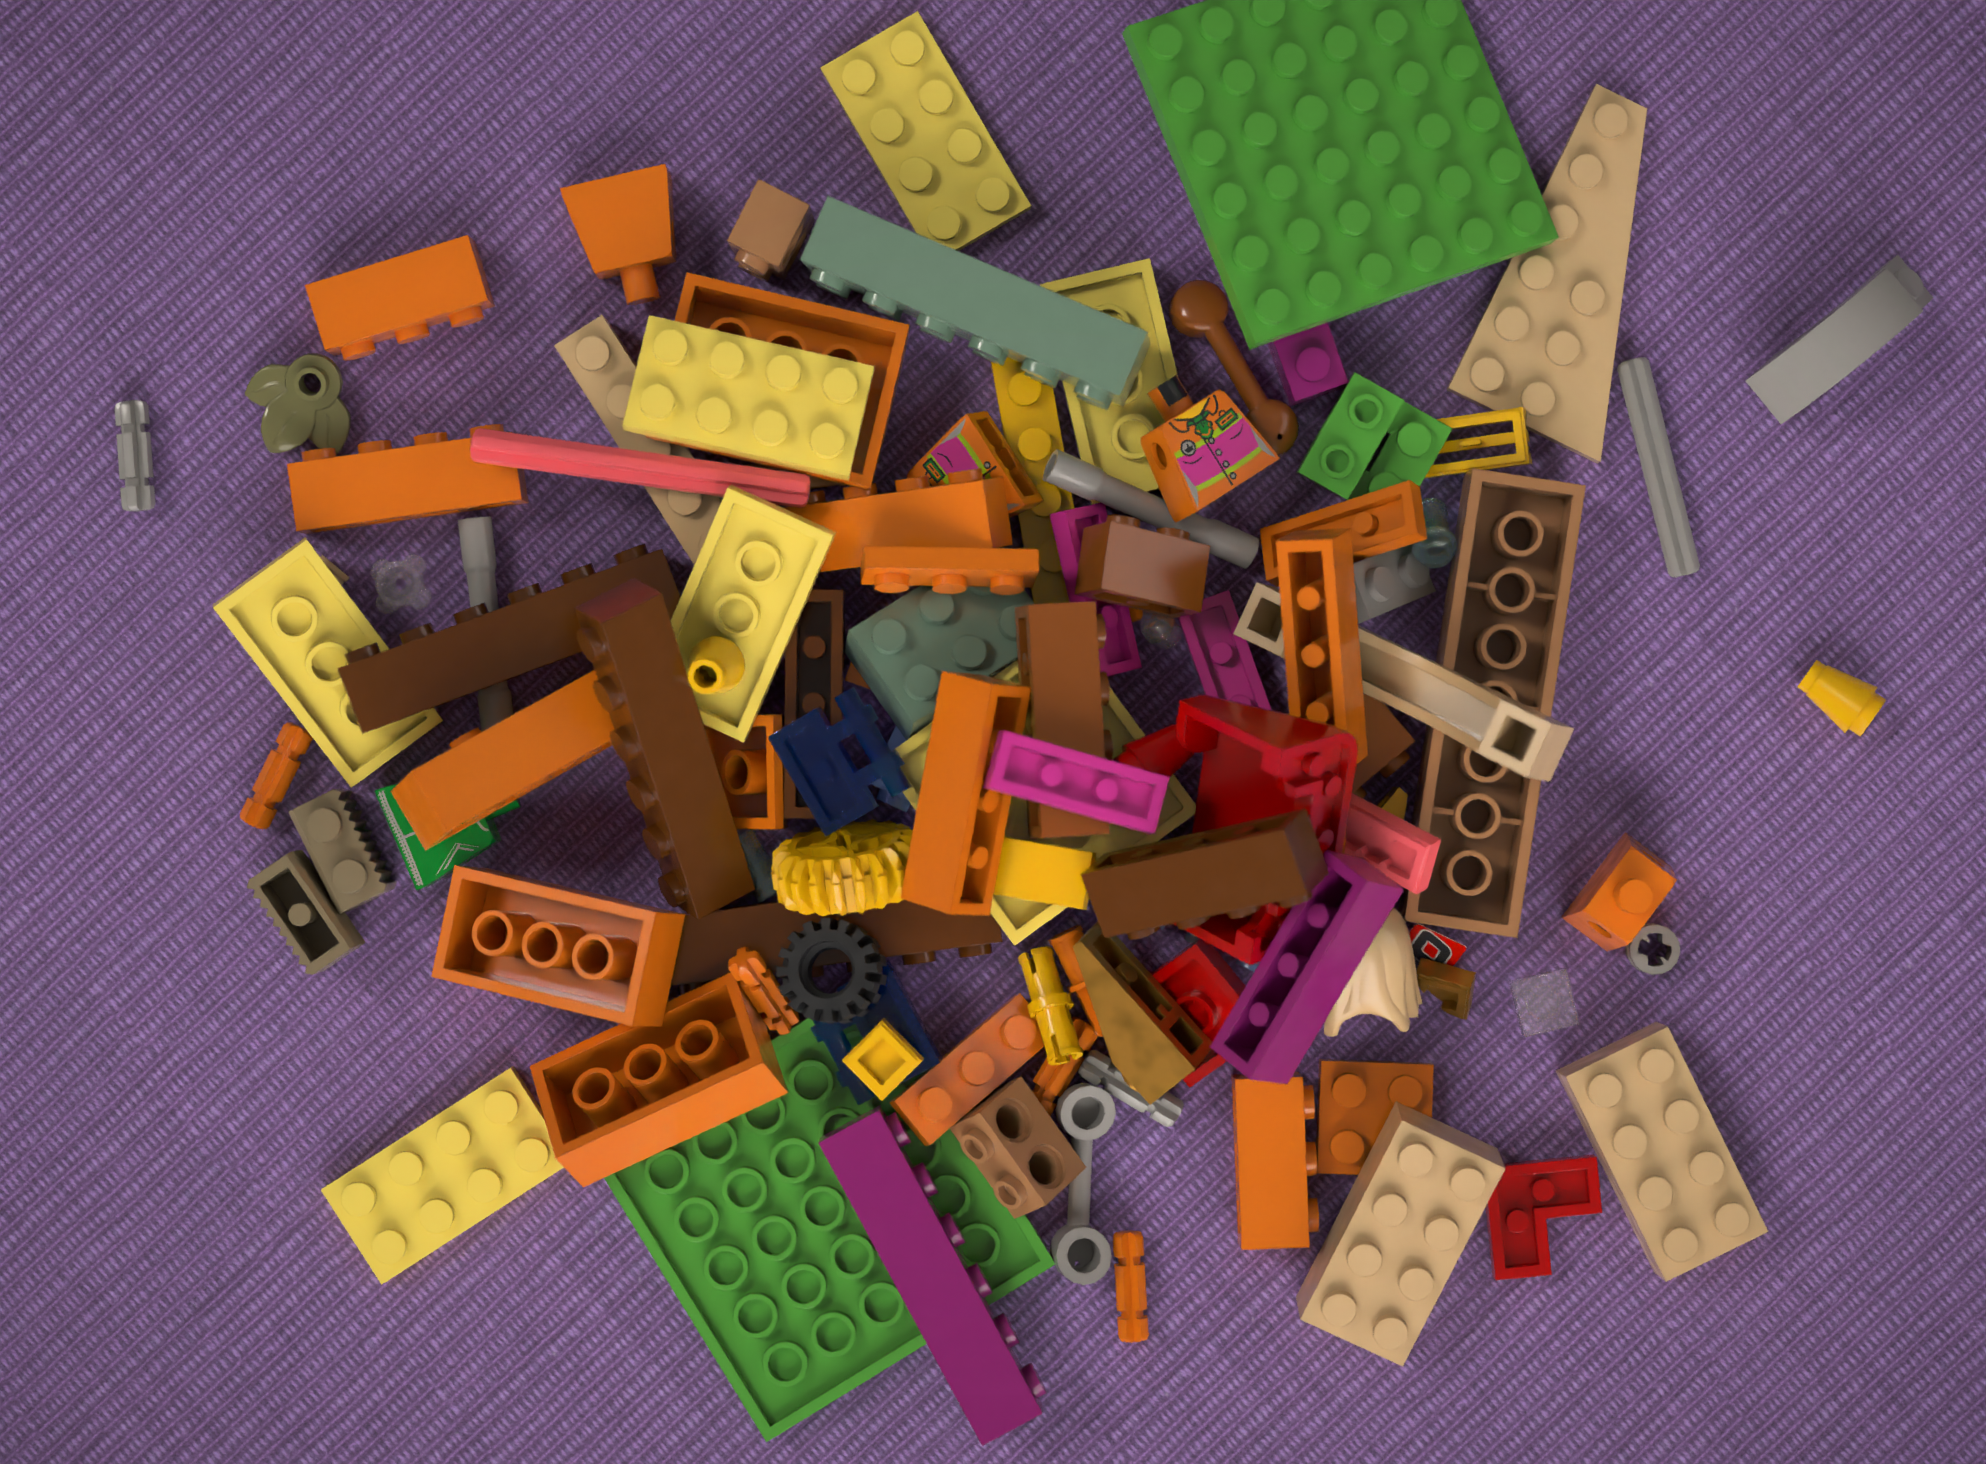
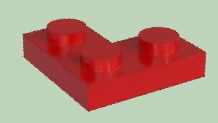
[1486,1154,1602,1280]

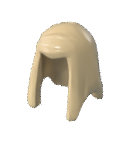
[1324,907,1422,1037]

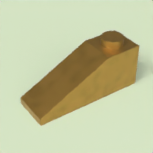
[1073,921,1213,1105]

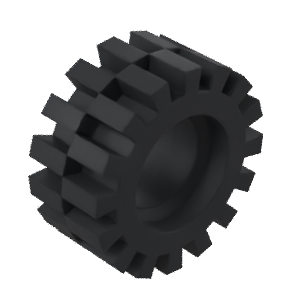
[776,918,887,1024]

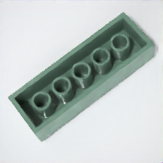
[800,196,1150,410]

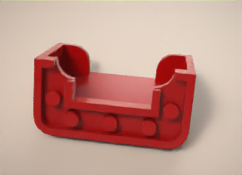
[1174,695,1358,965]

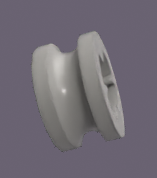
[1625,923,1680,975]

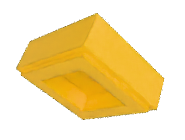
[842,1018,924,1101]

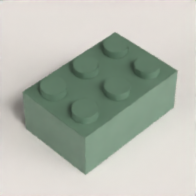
[844,586,1034,740]

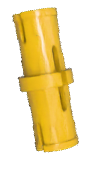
[1018,946,1083,1065]

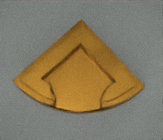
[1416,958,1476,1020]

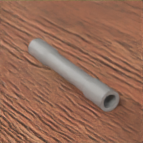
[1043,449,1259,569]
[458,517,514,732]

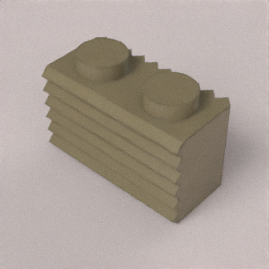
[288,788,397,914]
[247,850,366,975]

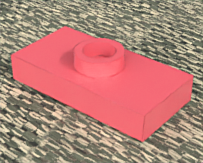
[1344,793,1441,894]

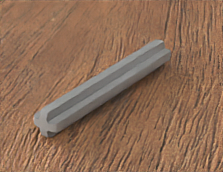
[1617,357,1700,577]

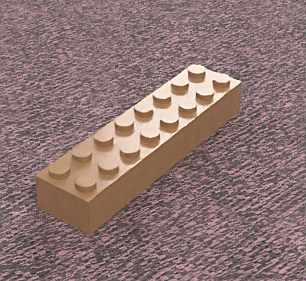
[1398,468,1586,938]

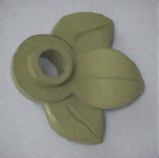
[245,353,351,455]

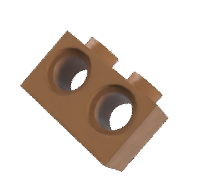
[727,179,815,282]
[950,1076,1087,1219]

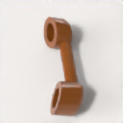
[1169,280,1299,458]

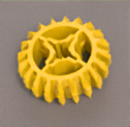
[771,819,913,917]

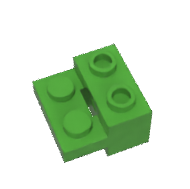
[1296,372,1453,500]

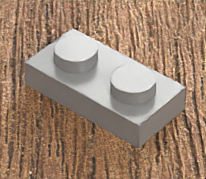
[1354,543,1436,624]

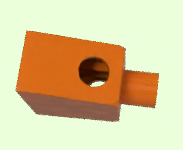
[560,164,676,305]
[1561,832,1677,951]

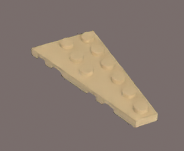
[1446,84,1647,463]

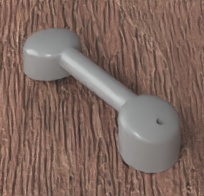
[1050,1083,1116,1285]

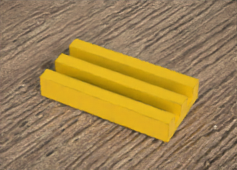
[1424,407,1532,479]

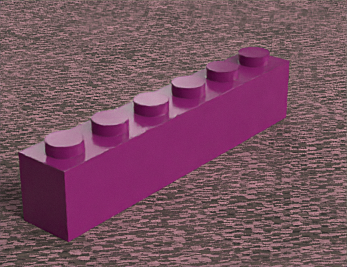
[818,1105,1047,1446]

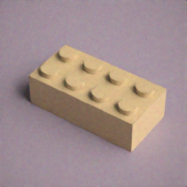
[1556,1022,1768,1282]
[1296,1101,1506,1367]

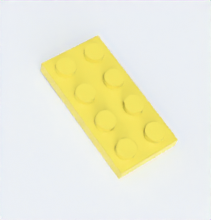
[820,11,1031,251]
[1040,258,1178,505]
[623,315,874,481]
[671,485,837,742]
[212,537,443,788]
[321,1066,564,1285]

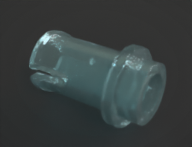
[1412,498,1457,568]
[739,829,777,904]

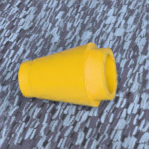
[688,636,745,694]
[1797,660,1886,737]

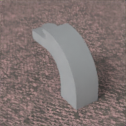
[1746,255,1933,424]

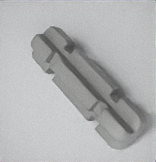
[114,400,156,512]
[1078,1050,1184,1127]

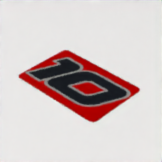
[1409,924,1467,971]

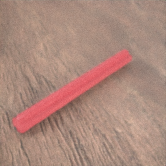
[470,428,811,508]

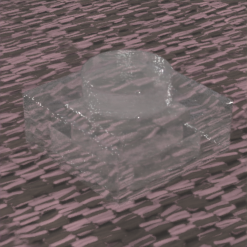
[1509,968,1580,1037]

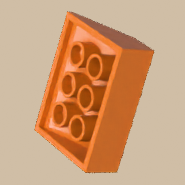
[646,272,910,490]

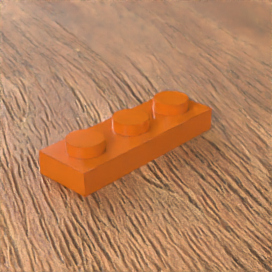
[1260,480,1427,587]
[861,546,1039,595]
[889,993,1044,1146]

